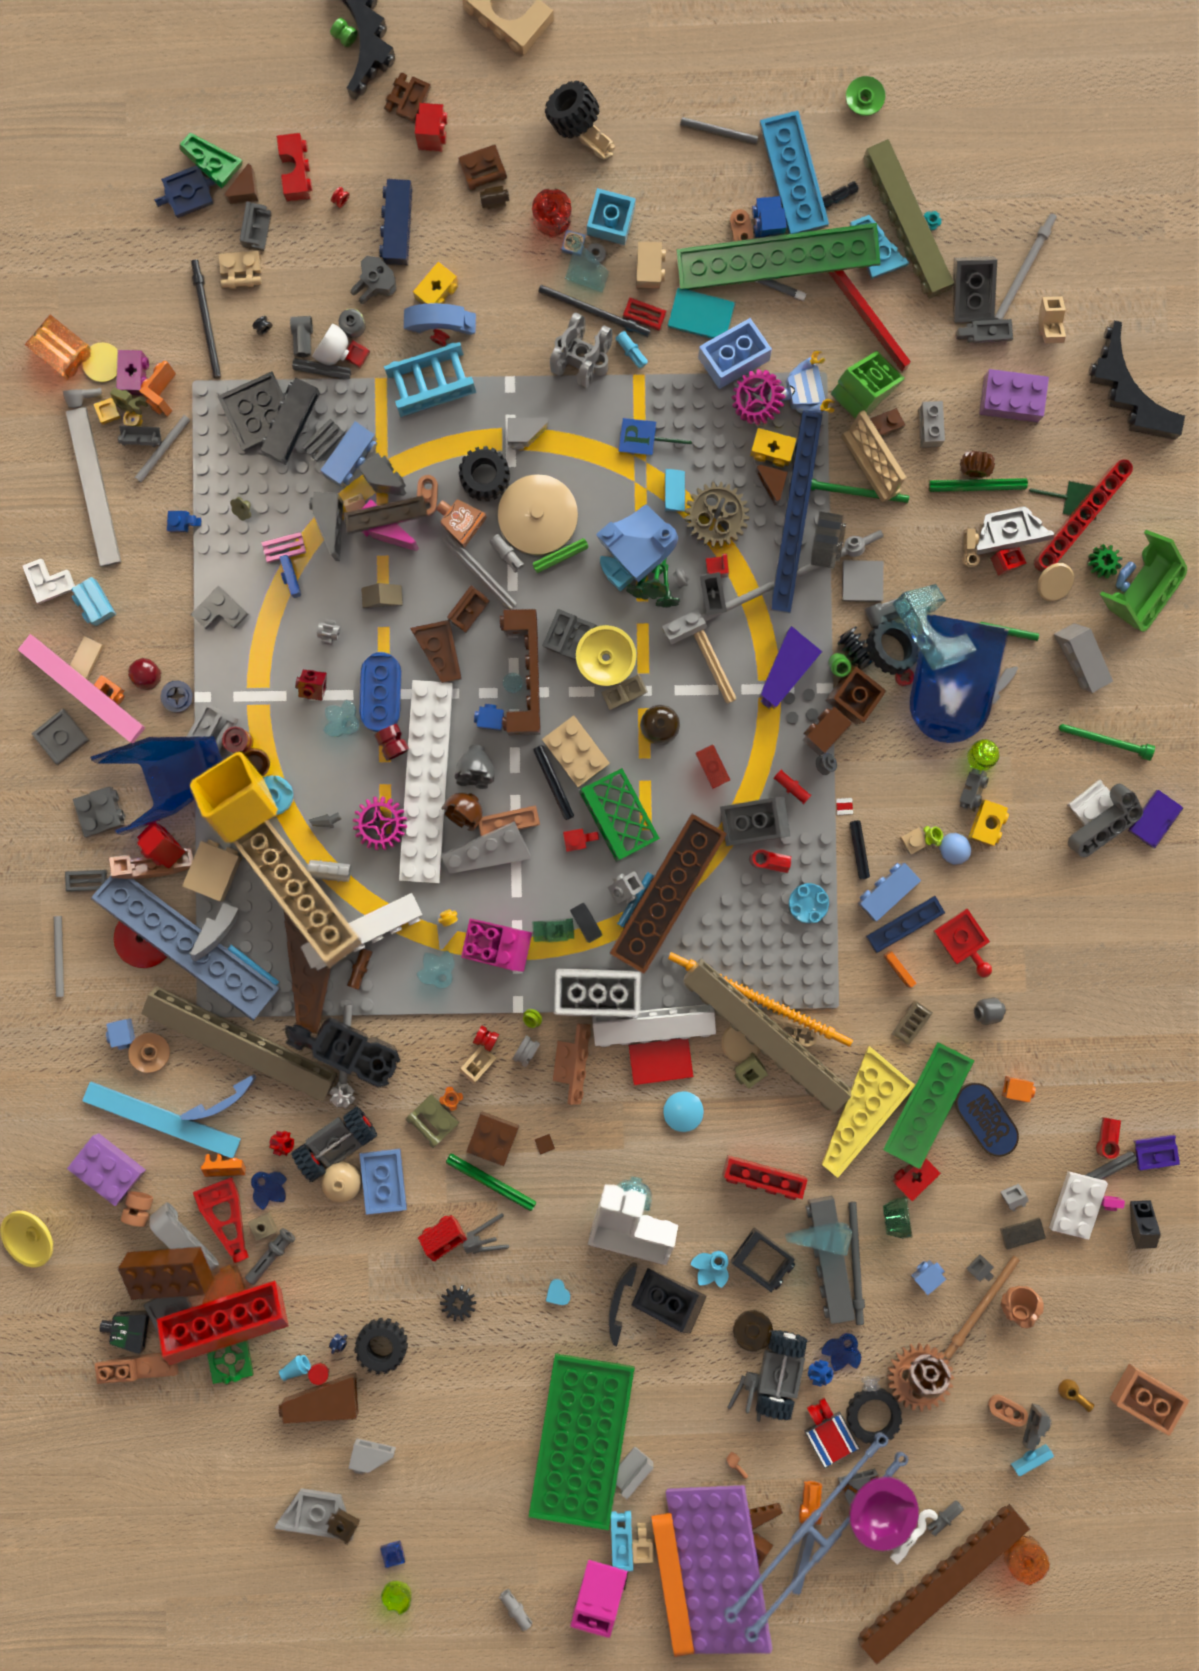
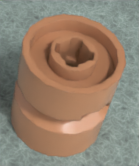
[120,1191,154,1227]

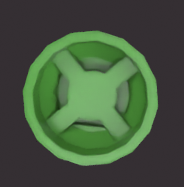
[330,18,358,48]

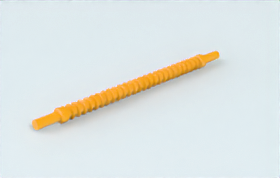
[668,952,853,1047]

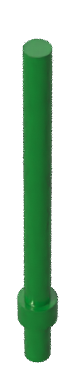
[810,478,909,503]

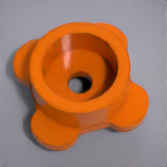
[439,1087,463,1111]

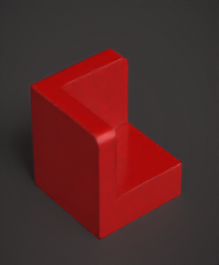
[705,553,729,578]

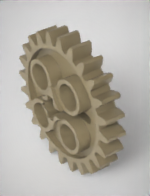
[685,482,750,548]

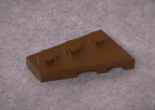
[410,620,462,683]

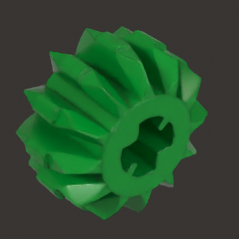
[1087,544,1123,579]

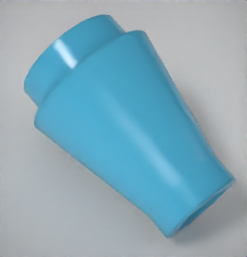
[279,1355,311,1381]

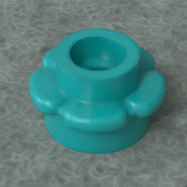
[924,211,942,231]

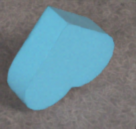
[546,1279,570,1305]

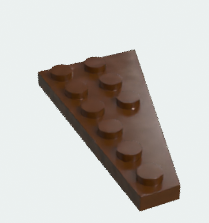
[283,909,342,1034]

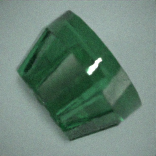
[883,1197,913,1239]

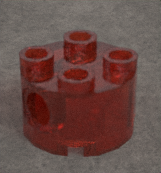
[532,189,572,238]

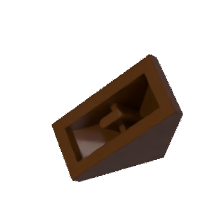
[224,163,259,204]
[755,465,788,505]

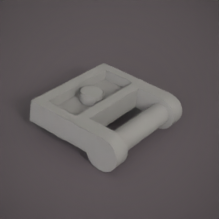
[187,702,239,755]

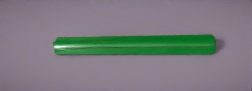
[929,478,1028,492]
[446,1154,536,1211]

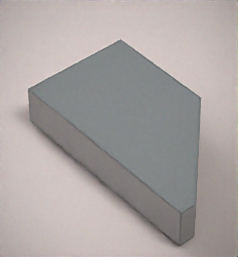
[436,910,458,949]

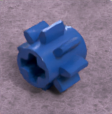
[808,1360,833,1387]

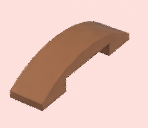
[109,848,193,879]

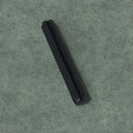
[533,745,574,820]

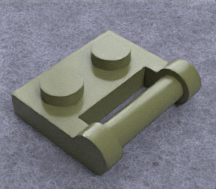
[405,1093,459,1148]

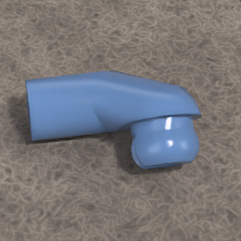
[1116,562,1136,592]

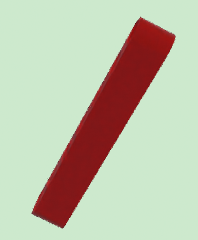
[1034,459,1133,572]

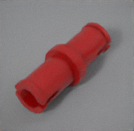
[773,769,812,805]

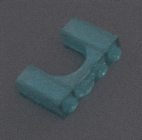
[892,584,977,671]

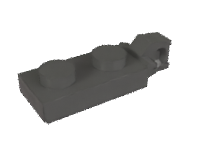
[956,319,1013,343]

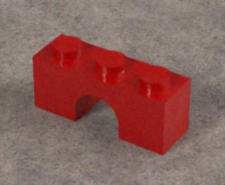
[276,133,313,202]

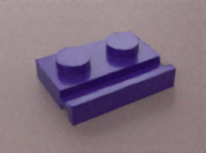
[1133,1135,1180,1170]

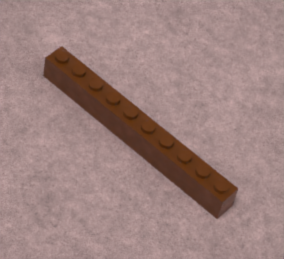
[858,1504,1030,1665]

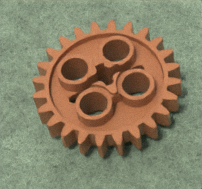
[887,1343,954,1412]

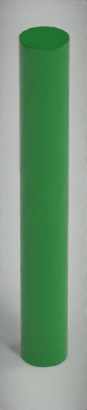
[978,621,1039,641]

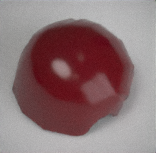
[128,658,161,690]

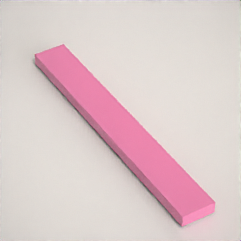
[18,634,146,743]

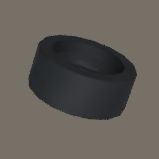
[570,902,602,943]

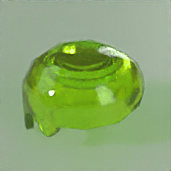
[967,739,1000,771]
[381,1580,412,1615]

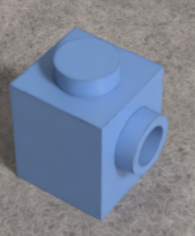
[106,1018,135,1050]
[911,1260,946,1295]

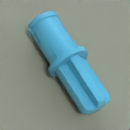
[615,331,648,368]

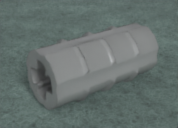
[308,860,351,882]

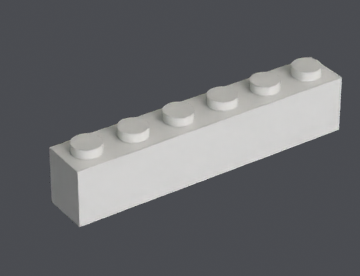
[301,893,422,970]
[592,1004,716,1047]

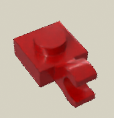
[563,828,600,852]

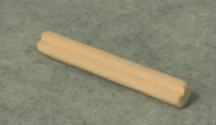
[694,630,736,704]

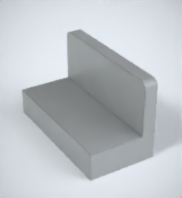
[616,1447,654,1499]

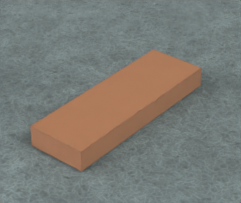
[478,805,540,836]

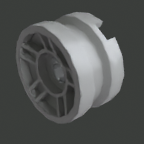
[512,1035,540,1068]

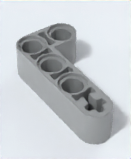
[149,1202,219,1272]

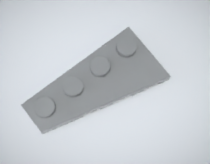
[441,821,532,874]

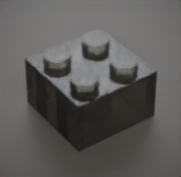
[811,511,847,569]

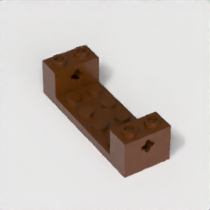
[500,609,541,736]

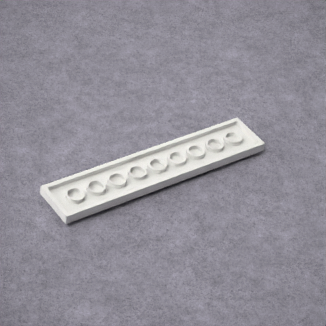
[399,680,453,883]

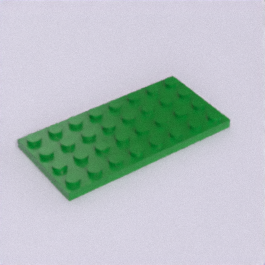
[528,1353,635,1530]

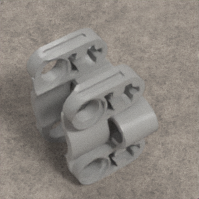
[550,313,612,388]

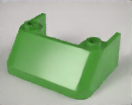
[1100,530,1187,632]

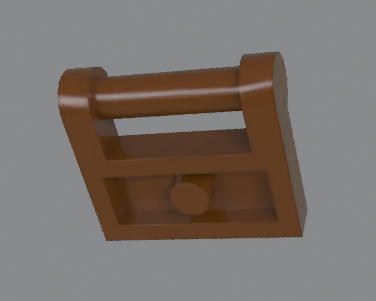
[458,144,507,191]

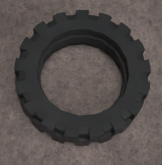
[866,620,920,675]
[846,1387,902,1445]

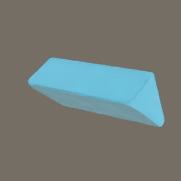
[665,469,685,511]

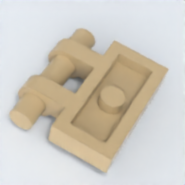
[219,250,262,289]

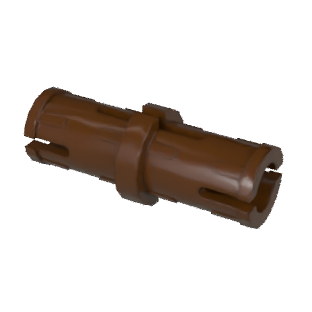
[347,948,373,990]

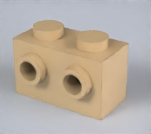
[636,242,666,289]

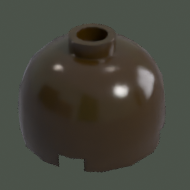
[640,705,680,745]

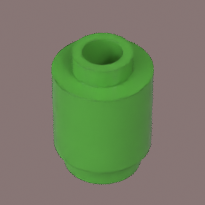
[828,653,851,677]

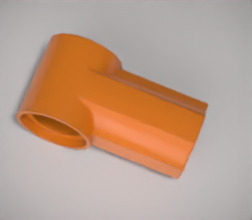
[799,1481,822,1525]

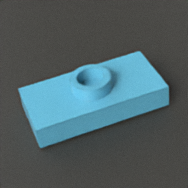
[1011,1444,1054,1476]

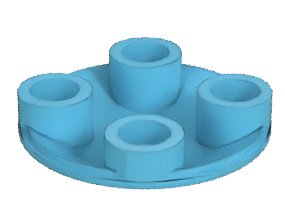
[789,883,829,923]
[663,1091,704,1132]

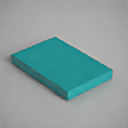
[667,288,735,339]

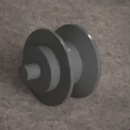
[816,753,837,775]

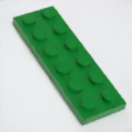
[883,1042,975,1169]

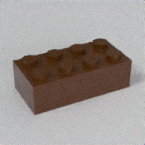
[118,1247,214,1300]

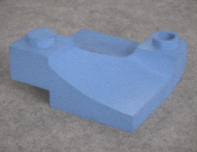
[596,504,678,582]

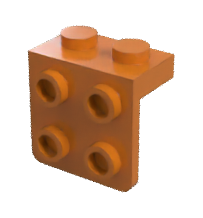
[140,360,176,417]

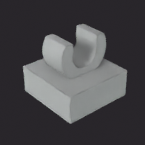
[1001,1184,1029,1212]

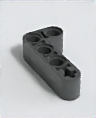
[1068,784,1143,857]

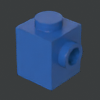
[474,704,504,731]

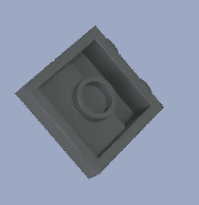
[73,786,125,838]

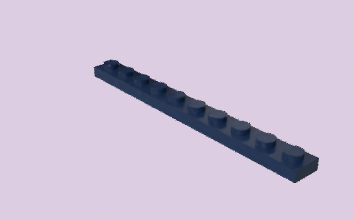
[770,411,822,614]

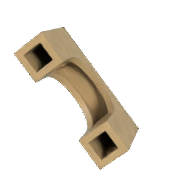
[462,0,554,56]

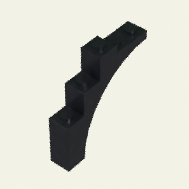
[341,0,395,100]
[1088,320,1185,440]

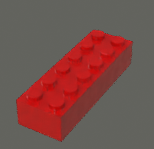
[157,1281,289,1365]

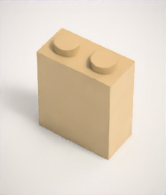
[182,839,242,901]

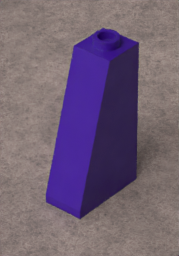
[759,626,822,709]

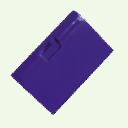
[1128,790,1183,849]

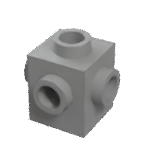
[608,871,645,904]

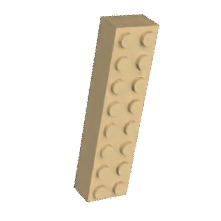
[233,821,362,968]

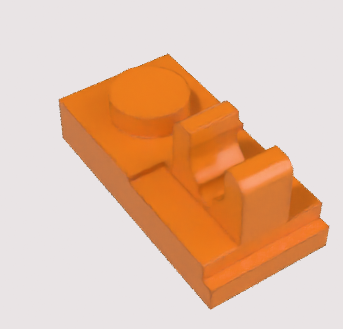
[201,1154,246,1177]

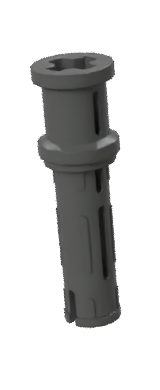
[245,1228,296,1285]

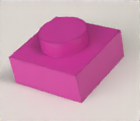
[1101,1196,1125,1211]

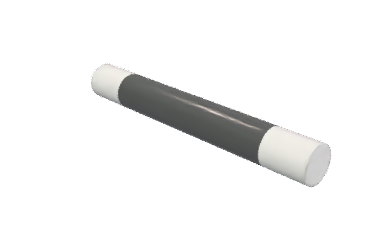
[755,279,807,301]

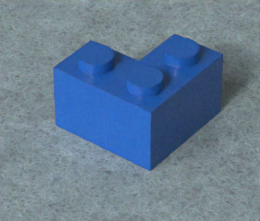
[752,196,786,238]

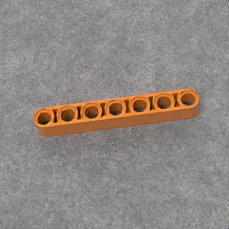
[651,1513,694,1657]

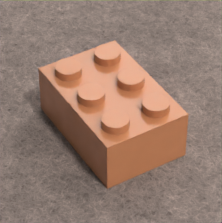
[1109,1363,1190,1436]

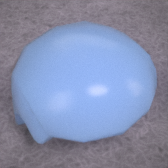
[939,833,972,865]

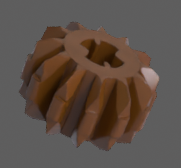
[960,450,995,478]

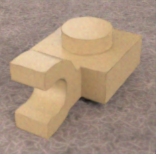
[632,1523,653,1563]

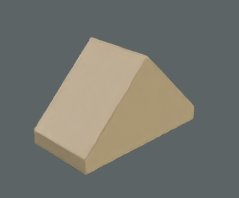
[459,1045,496,1084]

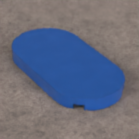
[359,652,402,732]

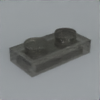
[1000,1218,1046,1250]

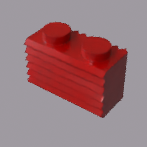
[417,1215,467,1262]

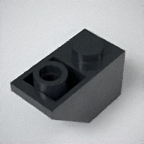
[1130,1200,1161,1249]

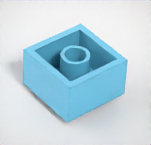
[587,188,636,245]

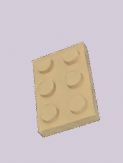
[542,715,610,788]

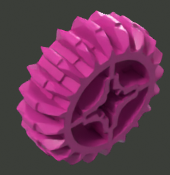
[731,369,786,425]
[352,796,407,851]

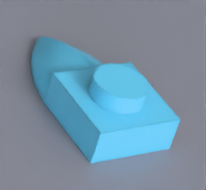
[600,556,634,591]

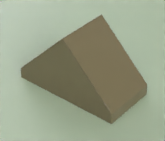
[361,583,403,608]

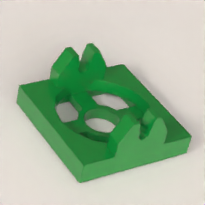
[207,1340,254,1384]

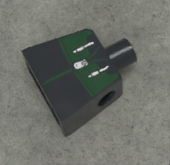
[99,1310,150,1354]

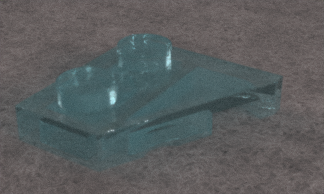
[565,240,609,292]

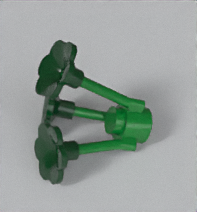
[626,558,680,608]

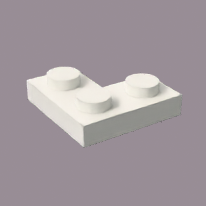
[23,559,75,604]

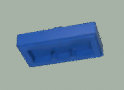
[279,555,301,598]

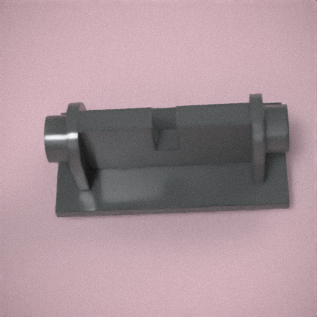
[118,425,162,447]
[959,768,989,812]

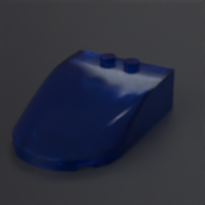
[909,614,1010,743]

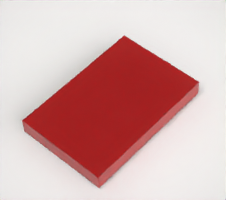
[628,1038,694,1085]

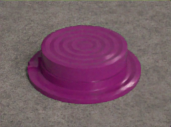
[849,1477,919,1551]

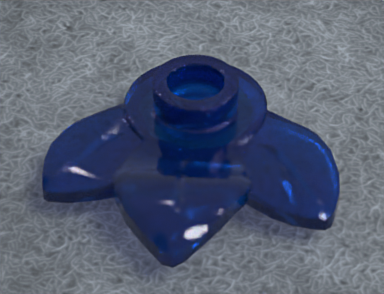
[251,1171,287,1210]
[821,1333,862,1371]

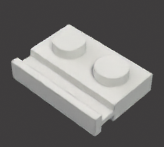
[1067,780,1114,826]

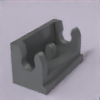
[240,201,272,251]

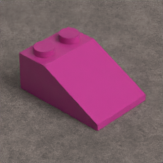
[361,499,419,551]

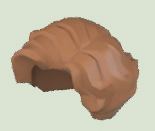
[1001,1286,1044,1328]

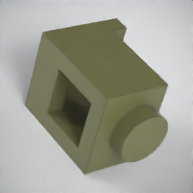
[734,1052,768,1089]

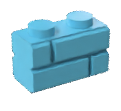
[71,577,116,626]

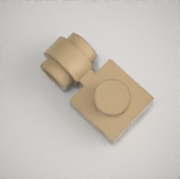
[962,529,980,568]

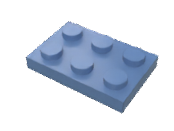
[359,1148,407,1215]

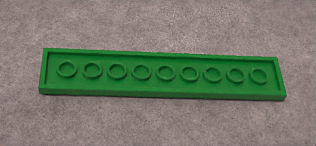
[677,223,880,290]

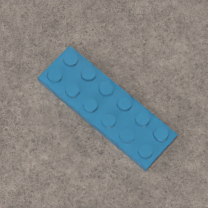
[759,110,829,234]

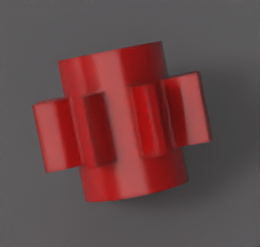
[269,1131,295,1156]

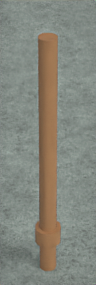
[944,1255,1020,1359]

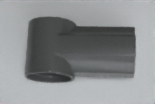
[290,316,313,358]
[864,597,908,628]

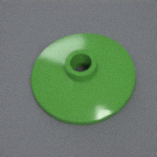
[846,76,886,116]

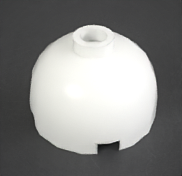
[312,323,349,365]

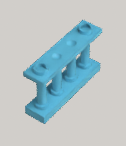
[384,342,476,417]

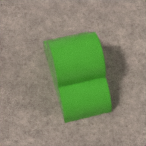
[831,351,905,419]

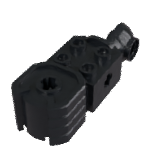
[285,1017,401,1088]

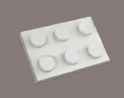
[1049,1171,1108,1240]

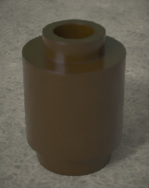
[480,186,510,209]

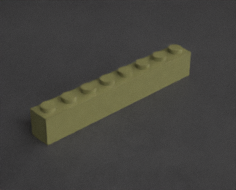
[863,139,954,299]

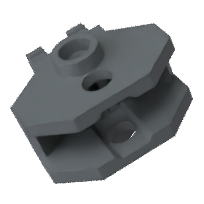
[350,256,397,304]

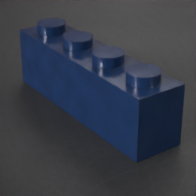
[379,179,413,266]

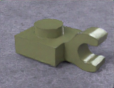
[110,387,148,415]

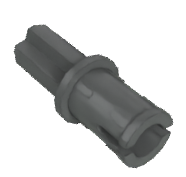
[927,1500,964,1537]

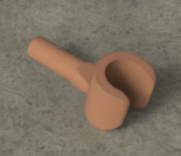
[726,1452,748,1479]

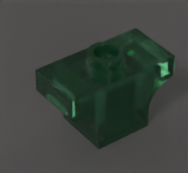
[532,918,574,942]

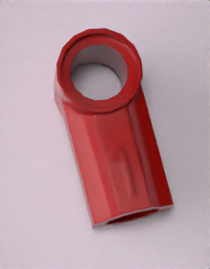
[749,849,791,874]
[1096,1117,1121,1159]

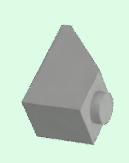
[507,418,548,450]
[349,1438,396,1474]

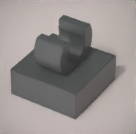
[966,1254,994,1282]

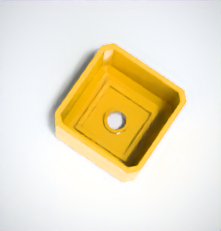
[190,752,278,843]

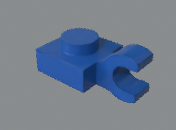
[167,511,202,532]

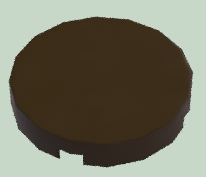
[733,1310,773,1352]

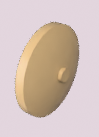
[498,475,578,556]

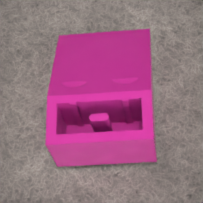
[461,918,533,972]
[570,1560,627,1638]

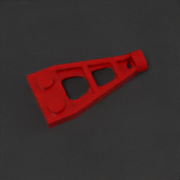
[193,1177,249,1263]

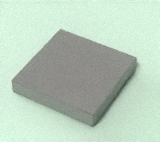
[842,560,883,602]

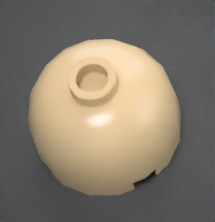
[321,1161,362,1203]

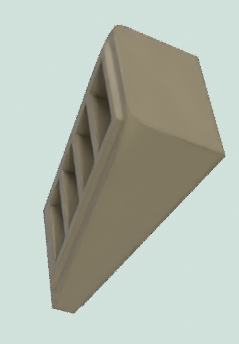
[892,1001,933,1045]

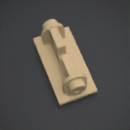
[578,125,616,159]

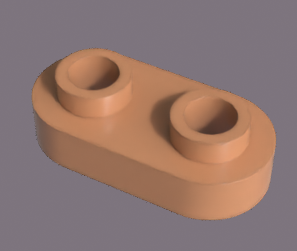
[730,209,754,241]
[417,475,438,516]
[988,1394,1028,1427]

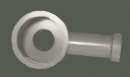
[63,388,102,408]

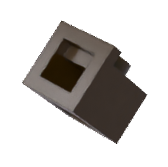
[326,1508,360,1545]

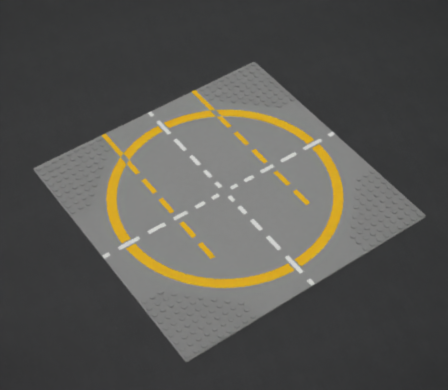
[192,372,839,1017]

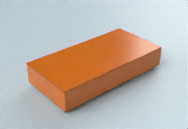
[883,951,917,988]

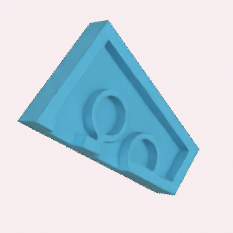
[850,215,909,279]

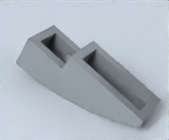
[190,903,239,962]

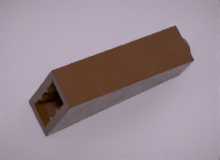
[279,1373,359,1424]

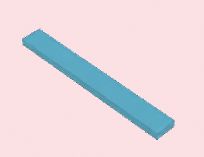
[82,1082,241,1158]

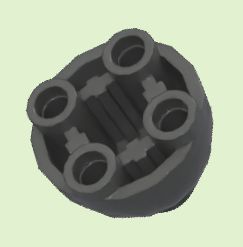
[455,745,494,789]

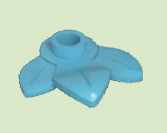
[691,1251,729,1288]

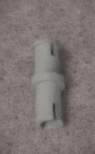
[489,534,525,573]
[499,1589,533,1631]

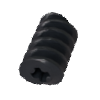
[837,626,874,670]

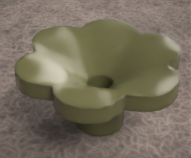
[230,497,251,521]

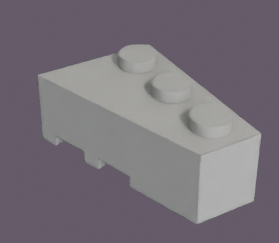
[1053,623,1113,693]

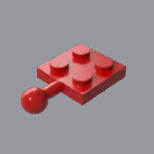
[933,908,992,978]

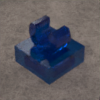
[380,1540,406,1568]

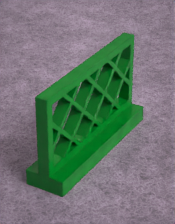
[578,768,660,862]

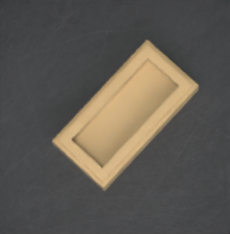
[70,636,104,680]

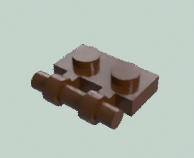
[384,72,431,123]

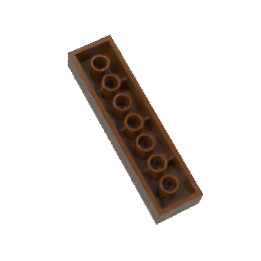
[609,813,727,974]

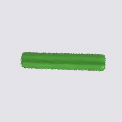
[533,538,589,573]

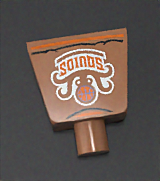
[436,499,487,548]

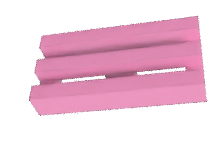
[262,532,306,563]

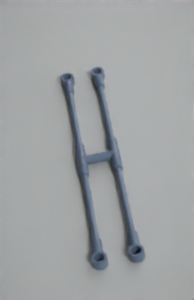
[724,1432,908,1642]

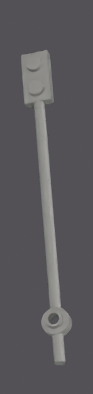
[662,530,883,645]

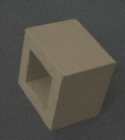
[248,1211,278,1241]

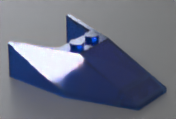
[90,736,223,836]

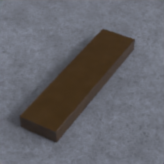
[343,496,428,534]

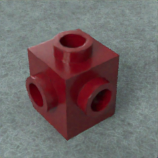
[295,669,327,701]

